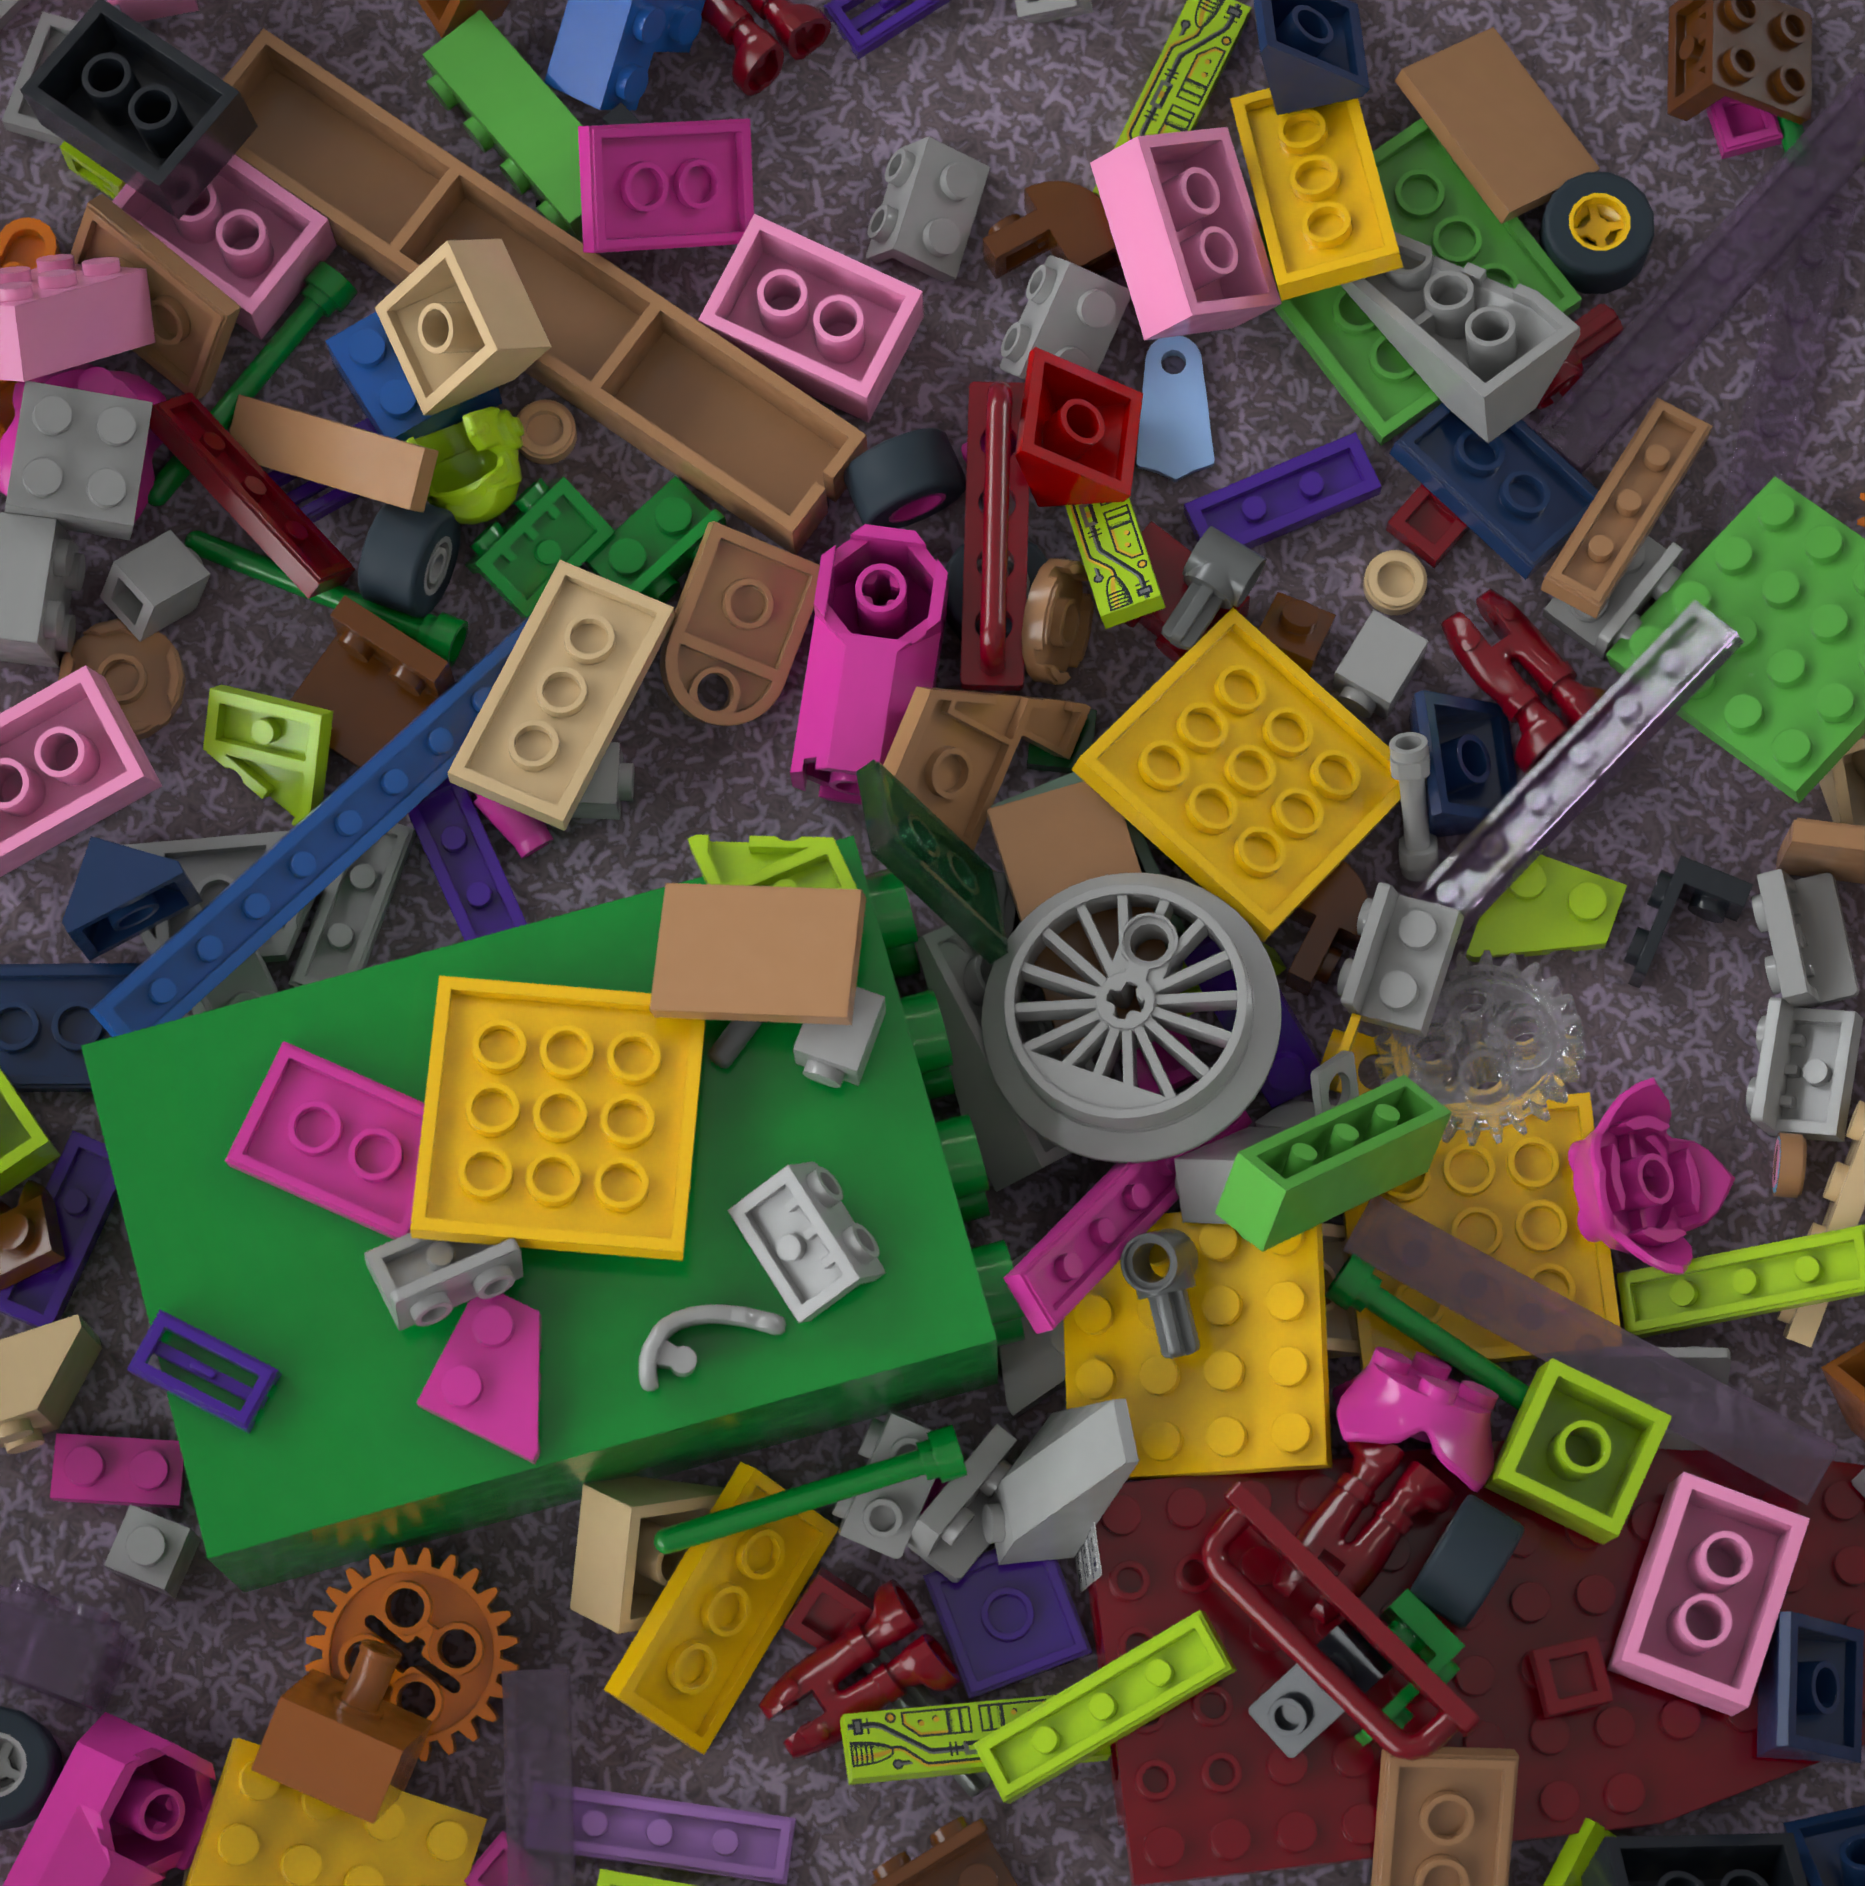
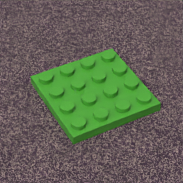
[1259,118,1582,446]
[1606,476,1865,803]

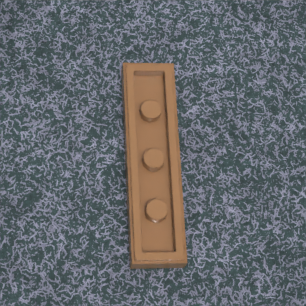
[229,394,439,513]
[1540,397,1713,619]

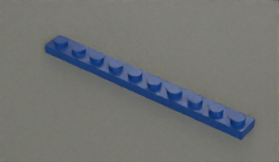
[89,616,530,1037]

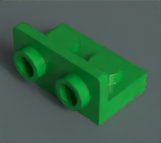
[585,476,727,603]
[465,477,615,619]

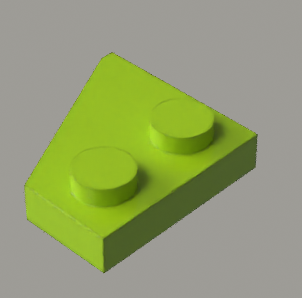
[203,684,334,826]
[687,835,857,889]
[1465,843,1627,962]

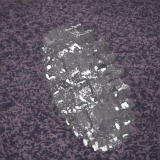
[1374,950,1586,1146]

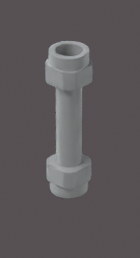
[1389,732,1439,881]

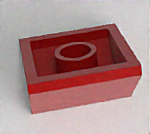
[1015,347,1143,507]

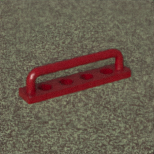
[960,381,1029,691]
[1201,1481,1481,1761]

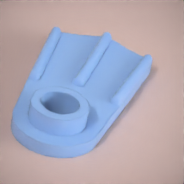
[1136,336,1215,482]

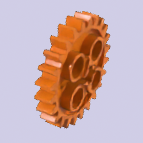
[305,1547,520,1762]

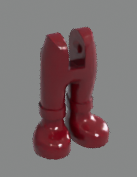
[701,0,832,96]
[1441,588,1619,776]
[1272,1441,1456,1626]
[758,1579,960,1759]

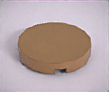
[1022,558,1094,685]
[58,618,186,740]

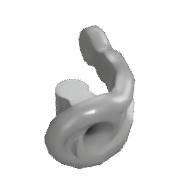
[638,1304,787,1392]

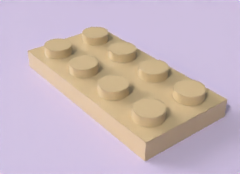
[447,560,675,831]

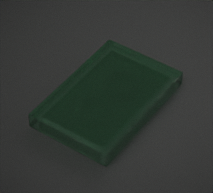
[856,760,1009,964]

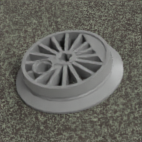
[982,873,1282,1163]

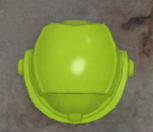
[406,406,524,525]

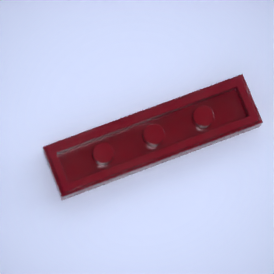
[149,392,355,599]

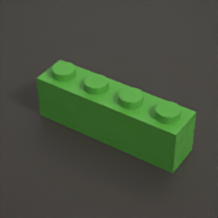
[422,10,583,243]
[1215,1075,1452,1252]

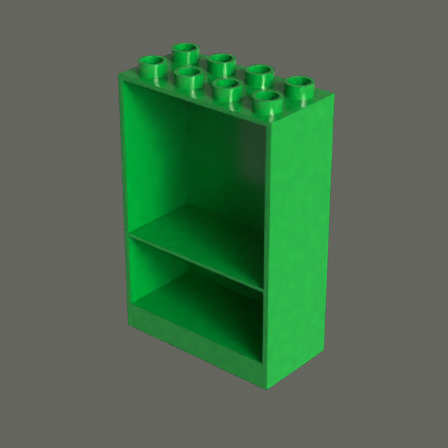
[81,835,1025,1593]

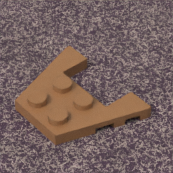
[867,686,1091,927]

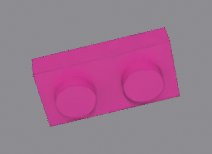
[50,1433,186,1509]

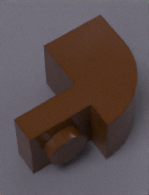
[983,181,1121,279]
[1285,861,1368,996]

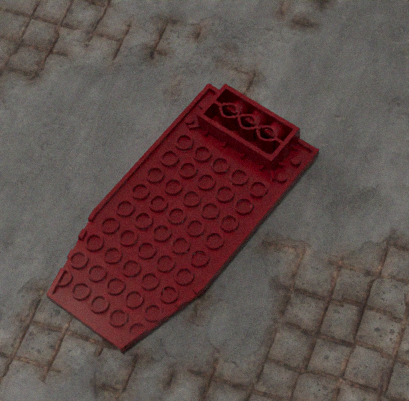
[1088,1440,1865,1886]

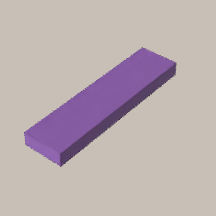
[524,1781,796,1886]

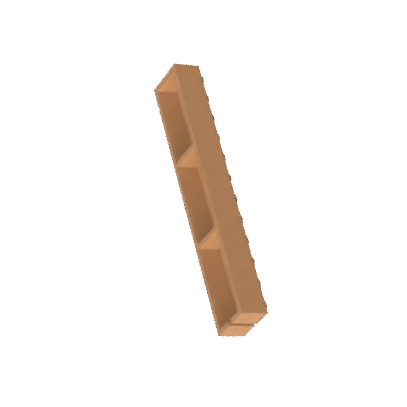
[223,28,868,555]

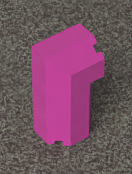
[790,524,949,806]
[3,1712,216,1886]

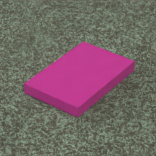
[578,119,754,253]
[225,1041,424,1240]

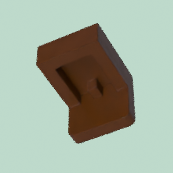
[1259,592,1336,676]

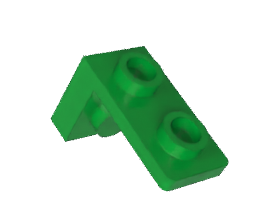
[1354,1588,1465,1747]

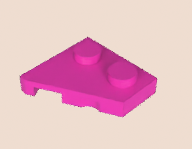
[416,1294,542,1464]

